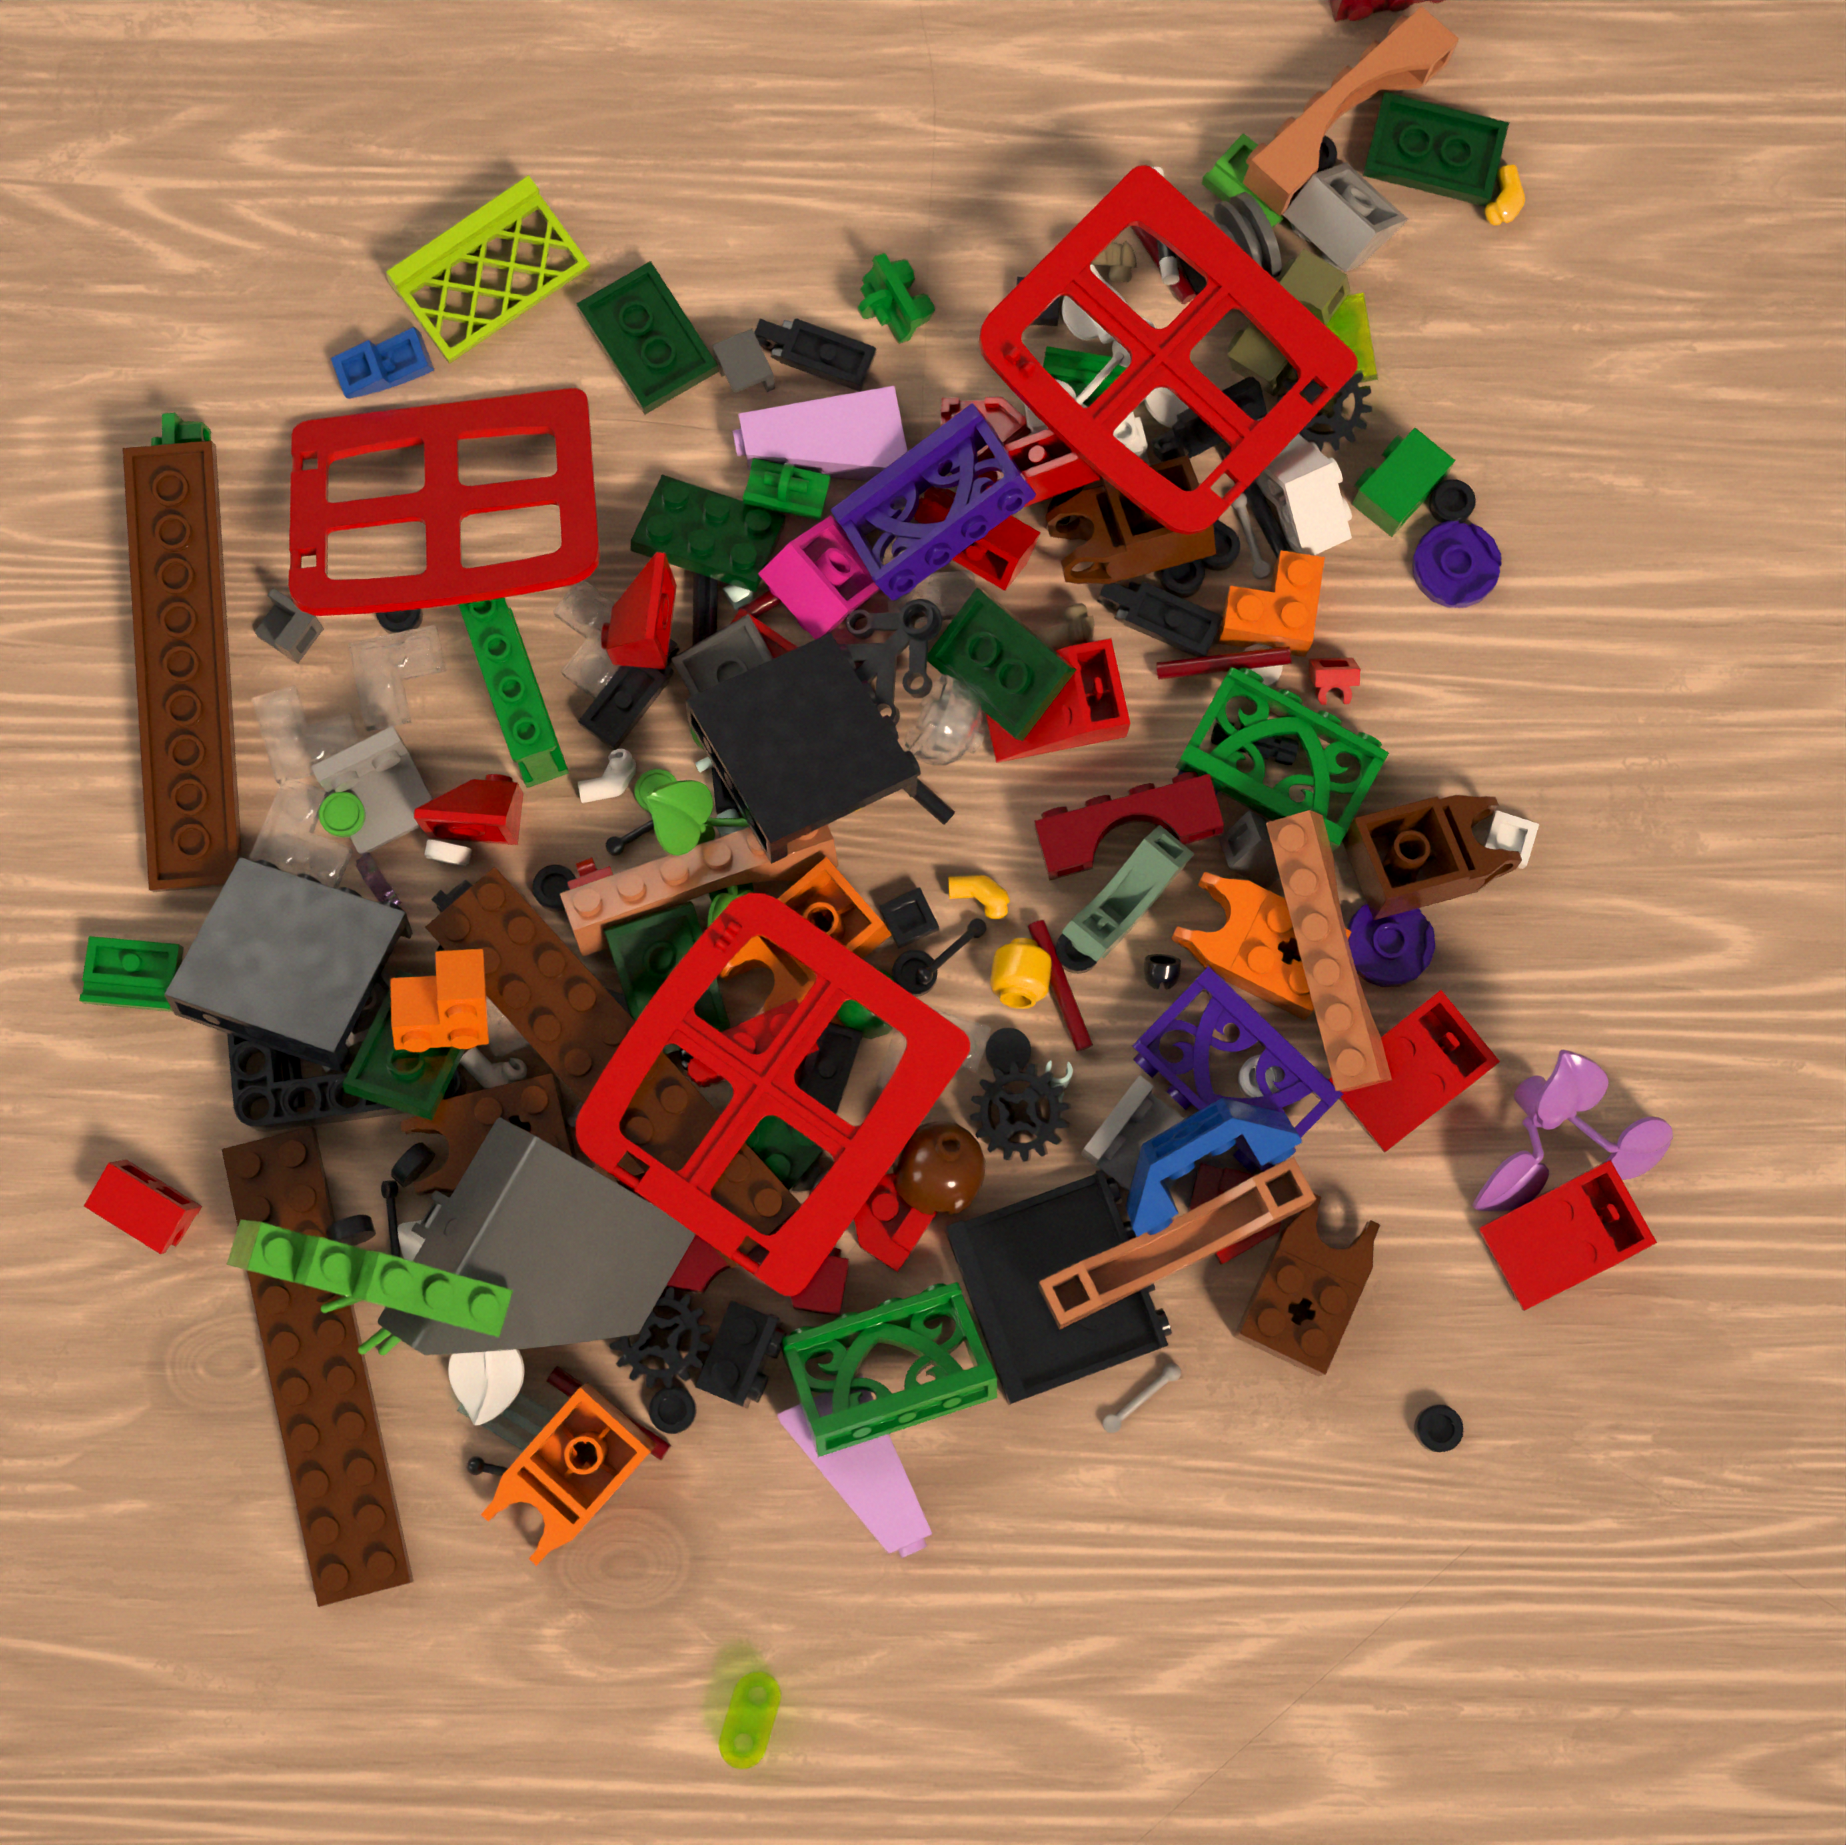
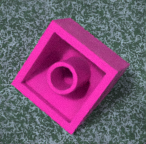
[758,515,880,640]

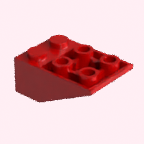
[985,638,1131,763]
[1328,990,1500,1153]
[1478,1160,1657,1311]

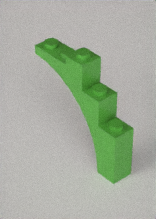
[226,1219,513,1337]

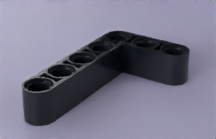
[227,1033,467,1132]

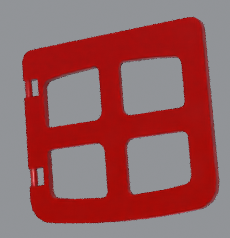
[978,165,1358,535]
[288,388,600,616]
[576,893,971,1296]

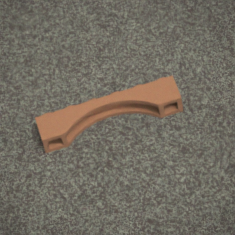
[1243,6,1459,217]
[1266,810,1392,1091]
[560,824,838,957]
[1038,1157,1316,1330]

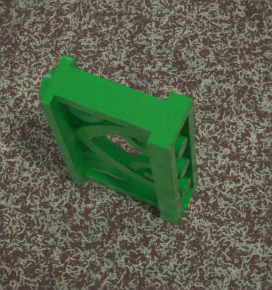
[458,598,569,788]
[1175,667,1389,853]
[781,1282,997,1457]

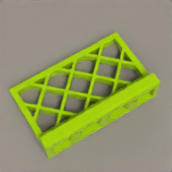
[386,175,590,364]

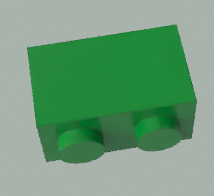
[1352,427,1456,537]

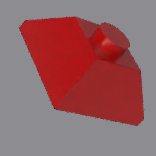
[601,552,677,669]
[414,774,524,845]

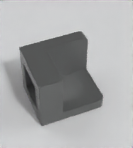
[712,328,775,392]
[255,588,324,664]
[1218,810,1280,888]

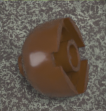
[891,1121,986,1216]

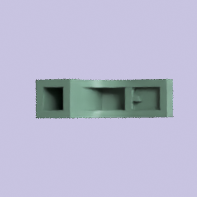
[1062,825,1194,962]

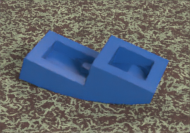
[331,327,434,399]

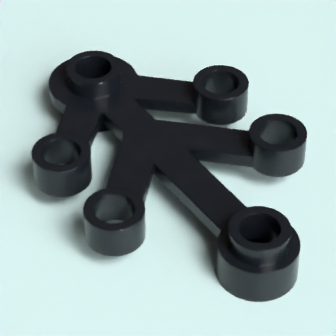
[838,599,942,726]

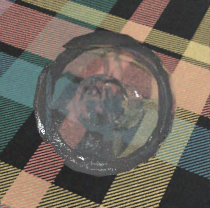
[902,674,986,766]

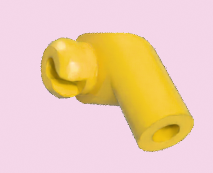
[1485,165,1525,226]
[948,875,1010,919]

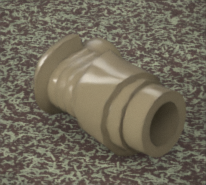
[1091,240,1137,282]
[1035,603,1095,651]

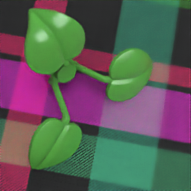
[643,780,755,927]

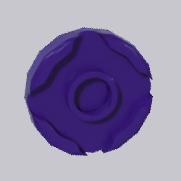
[1412,521,1501,608]
[1346,904,1435,987]

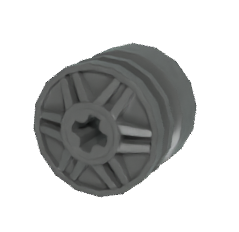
[1178,192,1282,295]

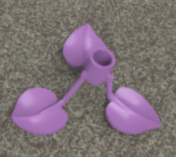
[1472,1050,1673,1211]

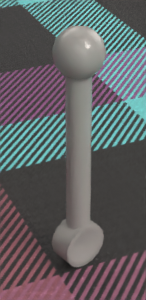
[1231,493,1271,579]
[1103,1363,1181,1433]

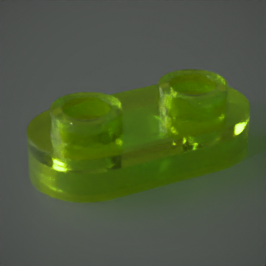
[719,1671,782,1769]

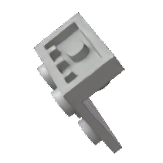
[311,725,433,855]
[1081,1075,1185,1191]

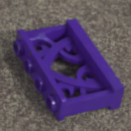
[831,403,1036,601]
[1132,966,1343,1174]

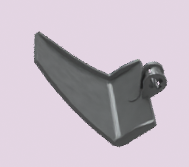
[377,1118,695,1355]

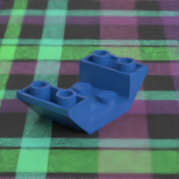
[1125,1098,1303,1237]

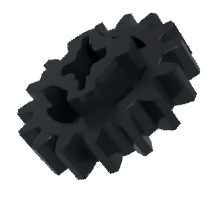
[1277,368,1373,452]
[970,1062,1071,1162]
[610,1287,712,1389]

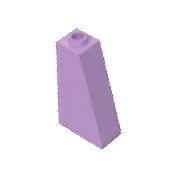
[732,386,908,481]
[777,1376,932,1558]

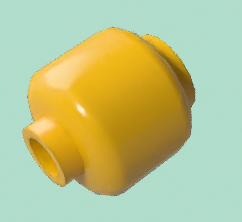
[990,938,1052,1009]

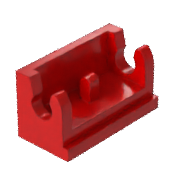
[84,1159,203,1254]

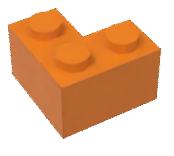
[1218,550,1325,657]
[390,949,489,1052]

